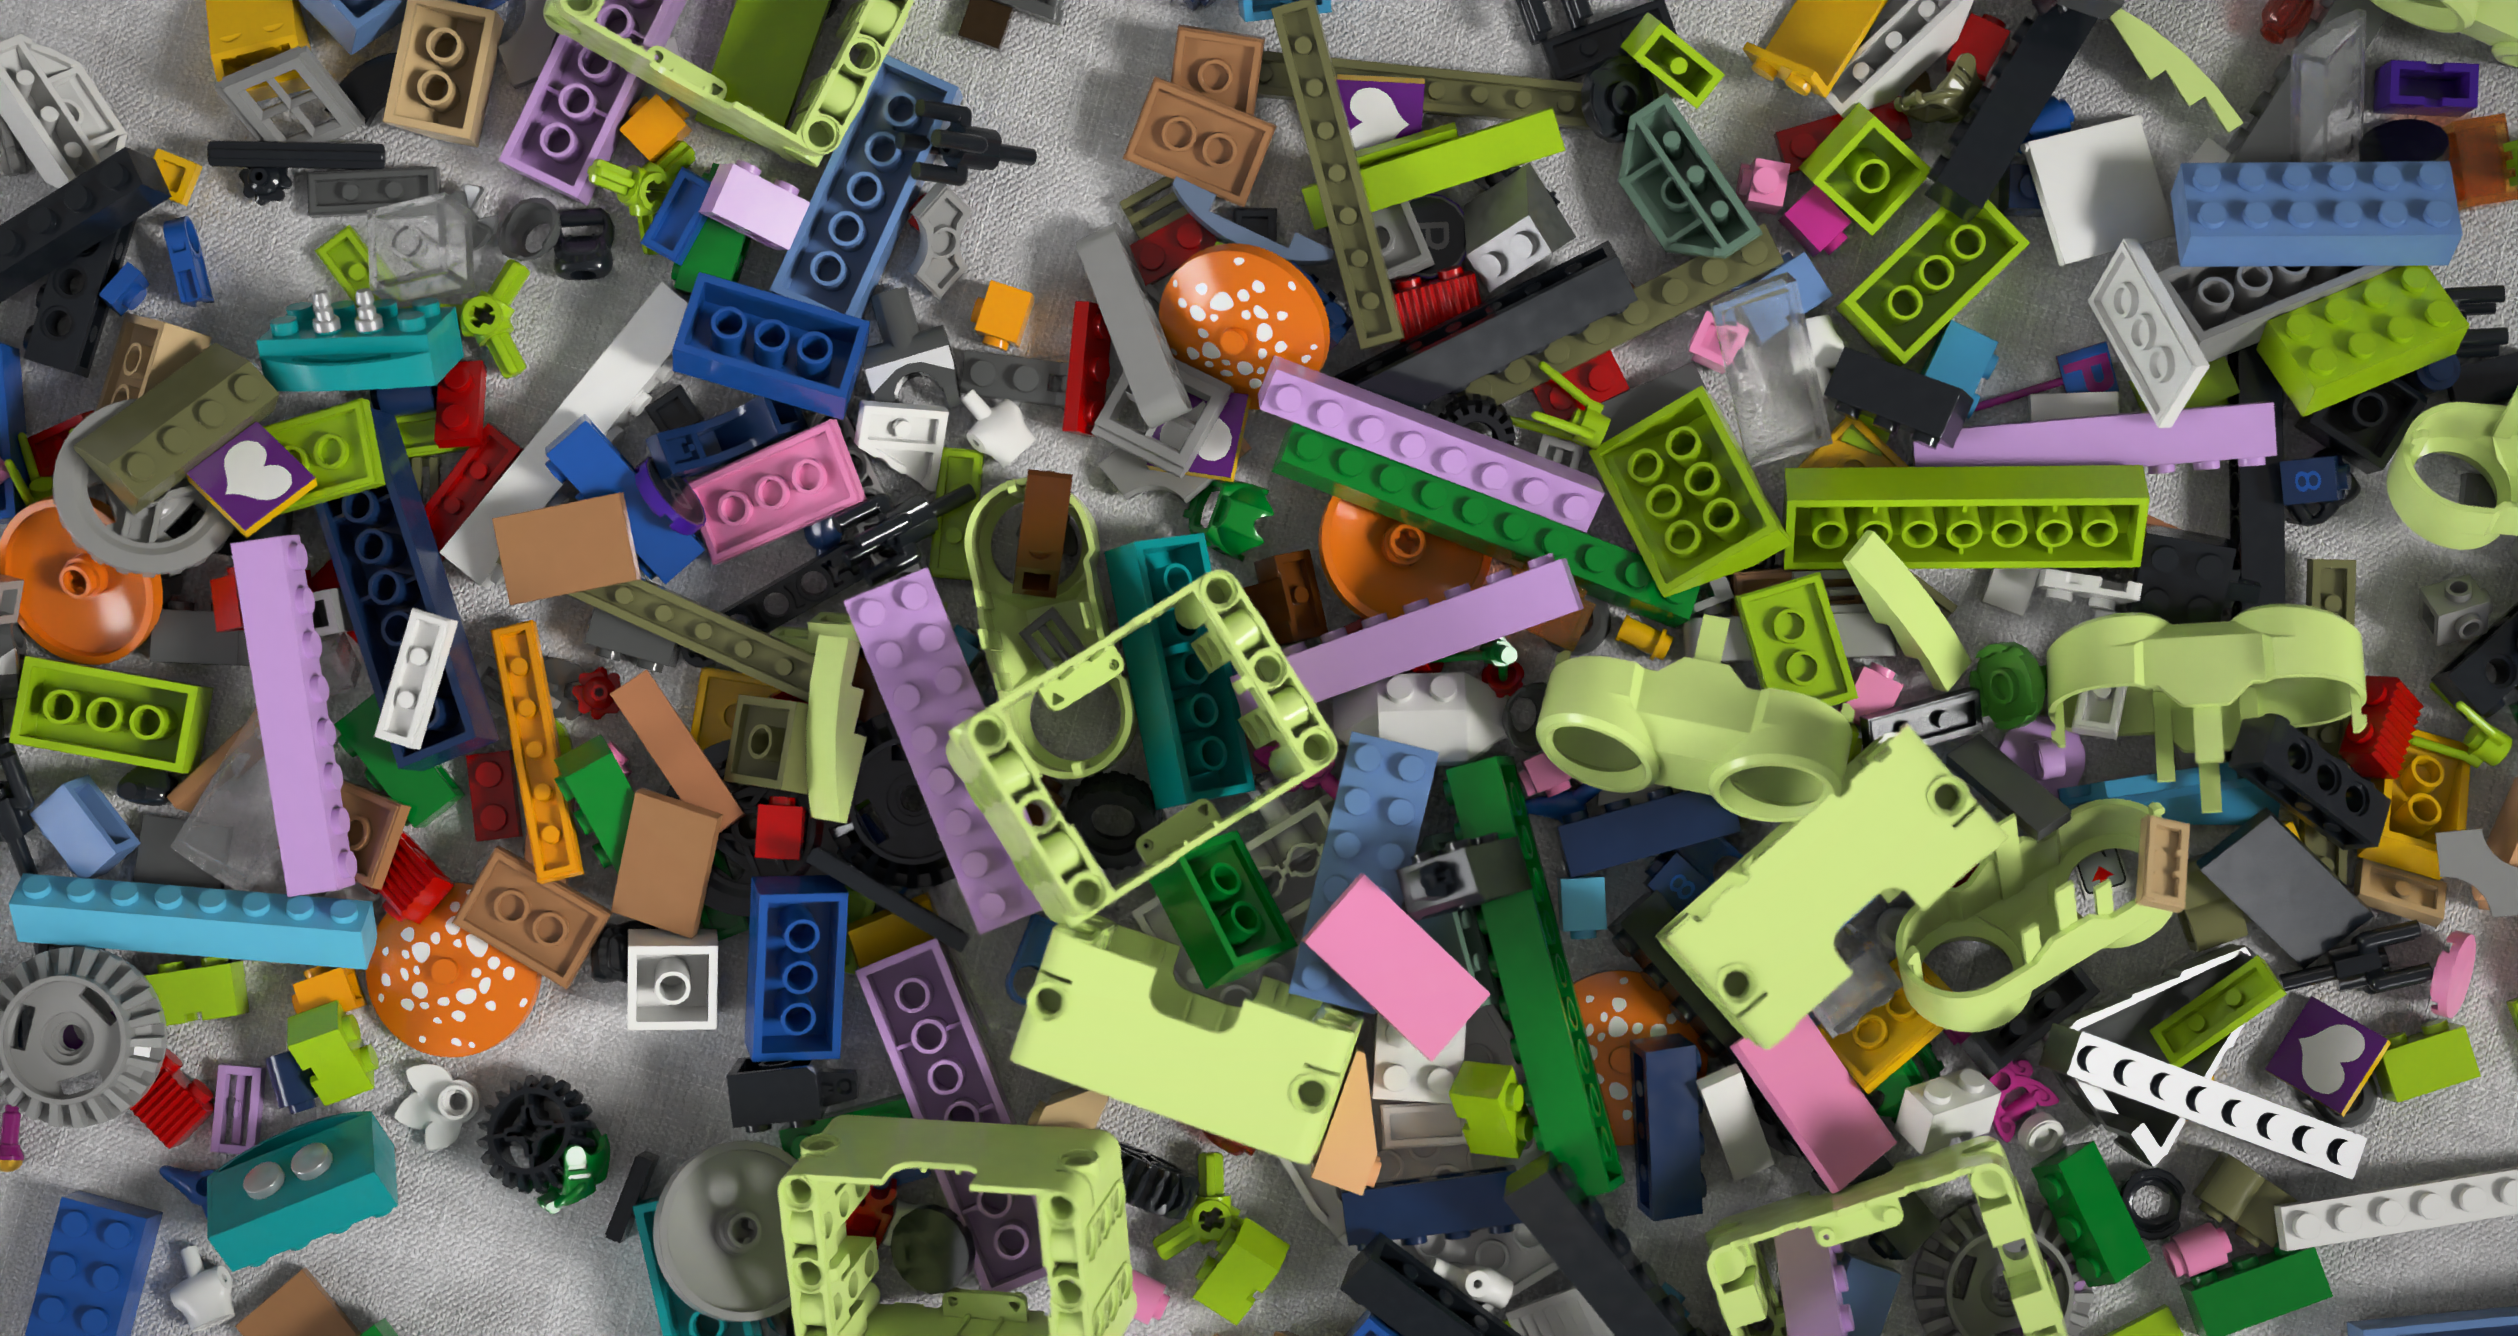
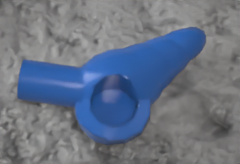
[1525,783,1602,824]
[159,1165,216,1219]

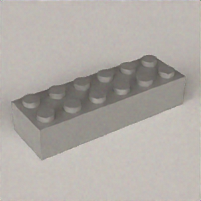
[2157,264,2399,363]

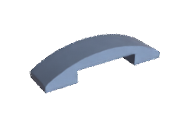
[1172,176,1335,266]

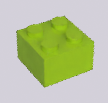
[1799,102,1930,236]

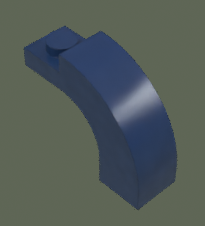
[645,396,808,480]

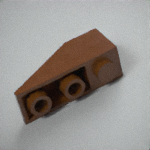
[1012,469,1073,598]

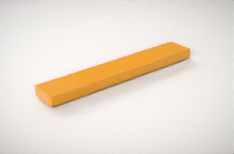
[490,620,584,884]

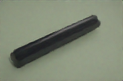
[207,140,386,170]

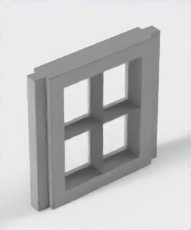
[214,46,365,142]
[1091,358,1233,479]

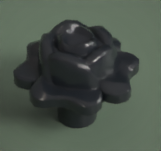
[239,167,292,206]

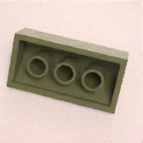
[73,342,280,516]

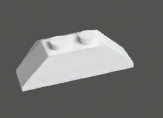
[1826,0,1974,118]
[0,34,127,189]
[1333,672,1507,766]

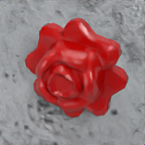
[572,667,621,720]

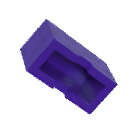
[2373,60,2479,117]

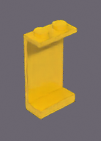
[1742,0,1888,98]

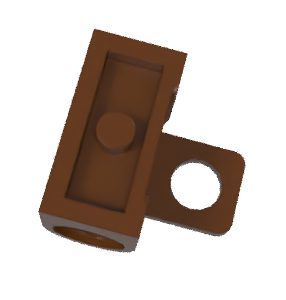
[1242,549,1329,646]

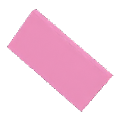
[688,419,867,565]
[1301,873,1491,1061]
[1730,1014,1897,1194]

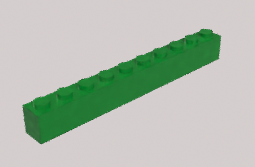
[1271,422,1701,628]

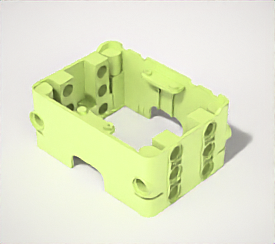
[543,0,915,168]
[946,570,1337,928]
[1655,724,2008,1050]
[1010,914,1364,1164]
[778,1115,1137,1336]
[1704,1136,2068,1336]

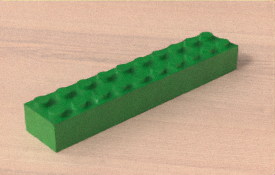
[1443,756,1625,1196]

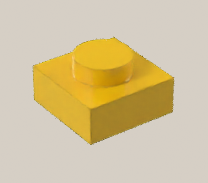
[153,148,203,207]

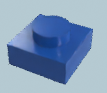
[99,262,150,316]

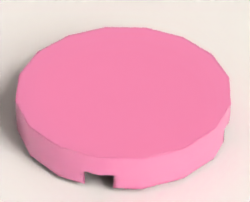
[2430,930,2476,1019]

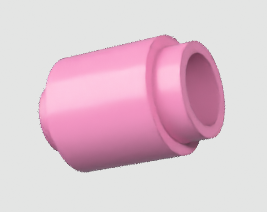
[2161,1222,2232,1278]
[1132,1269,1170,1325]

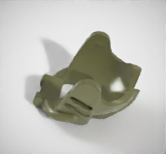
[1894,53,1985,123]

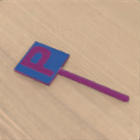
[1974,341,2119,412]

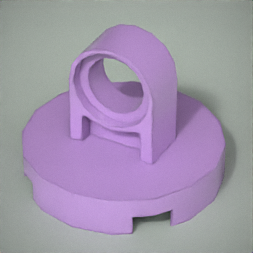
[1997,716,2085,799]

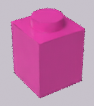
[1778,185,1852,258]

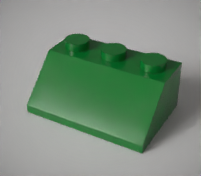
[1149,830,1298,990]

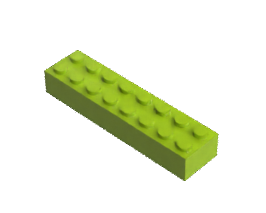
[1782,465,2150,570]

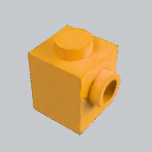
[619,93,692,163]
[971,280,1035,351]
[292,966,368,1014]

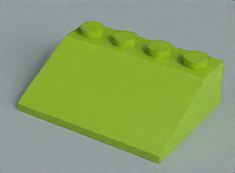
[1588,385,1792,598]

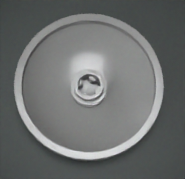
[653,1140,798,1322]

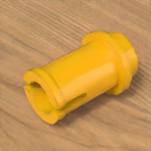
[1615,614,1674,661]

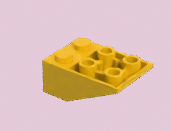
[206,0,311,102]

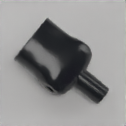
[117,766,179,806]

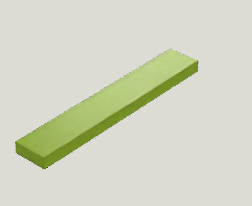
[1301,107,1566,230]

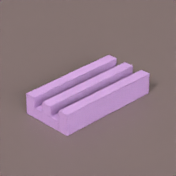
[210,1063,266,1154]

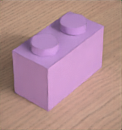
[699,160,810,250]

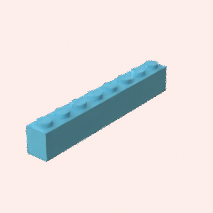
[9,873,377,970]

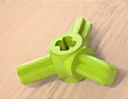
[587,140,696,255]
[439,259,530,379]
[1152,1152,1244,1260]

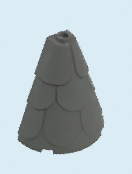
[2043,944,2257,1167]

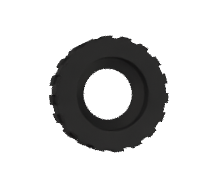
[1064,771,1163,870]

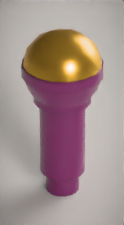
[0,1105,24,1172]

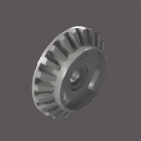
[53,399,235,578]
[0,946,167,1128]
[1912,1200,2094,1336]

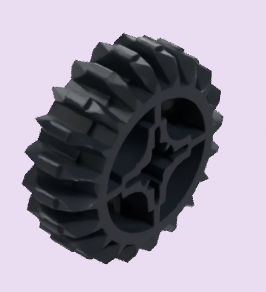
[476,1075,597,1194]
[1119,1141,1200,1220]

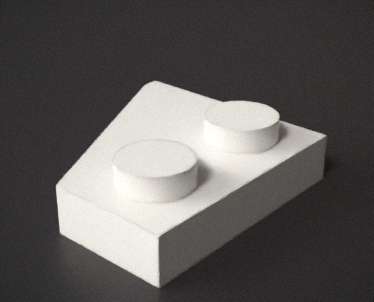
[854,400,949,491]
[2034,568,2143,611]

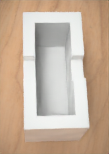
[1894,1066,2002,1155]

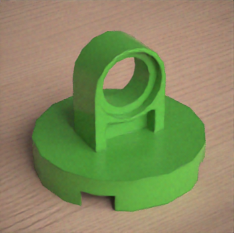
[1969,641,2047,729]

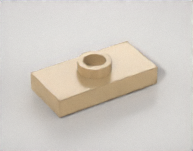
[2136,815,2190,913]

